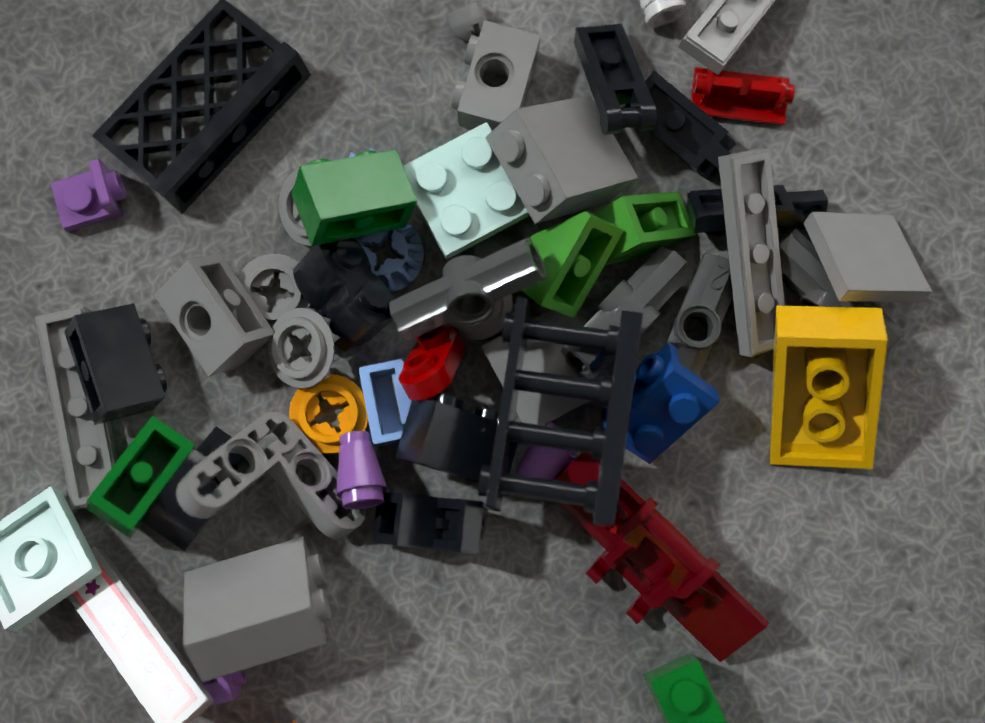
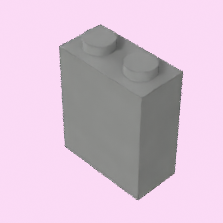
[485,95,638,224]
[183,536,332,682]

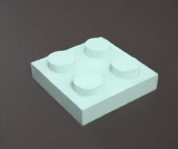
[403,122,530,260]
[0,486,102,632]

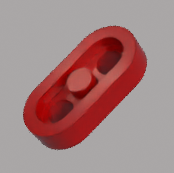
[398,325,466,401]

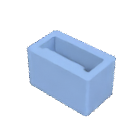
[359,359,412,447]

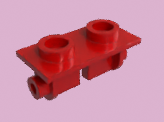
[691,67,795,126]

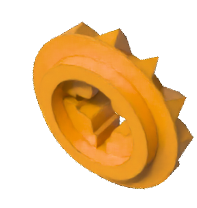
[289,374,368,454]

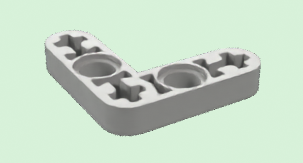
[176,412,366,539]

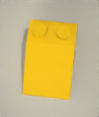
[770,306,887,469]

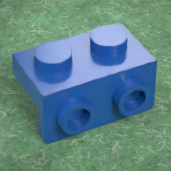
[602,342,720,464]

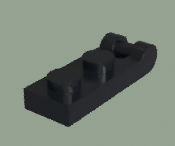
[574,24,657,135]

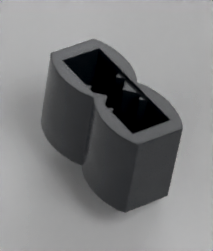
[293,238,394,352]

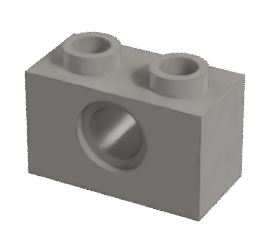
[451,20,541,131]
[154,254,275,377]

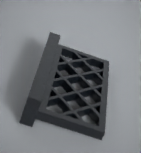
[92,0,311,214]

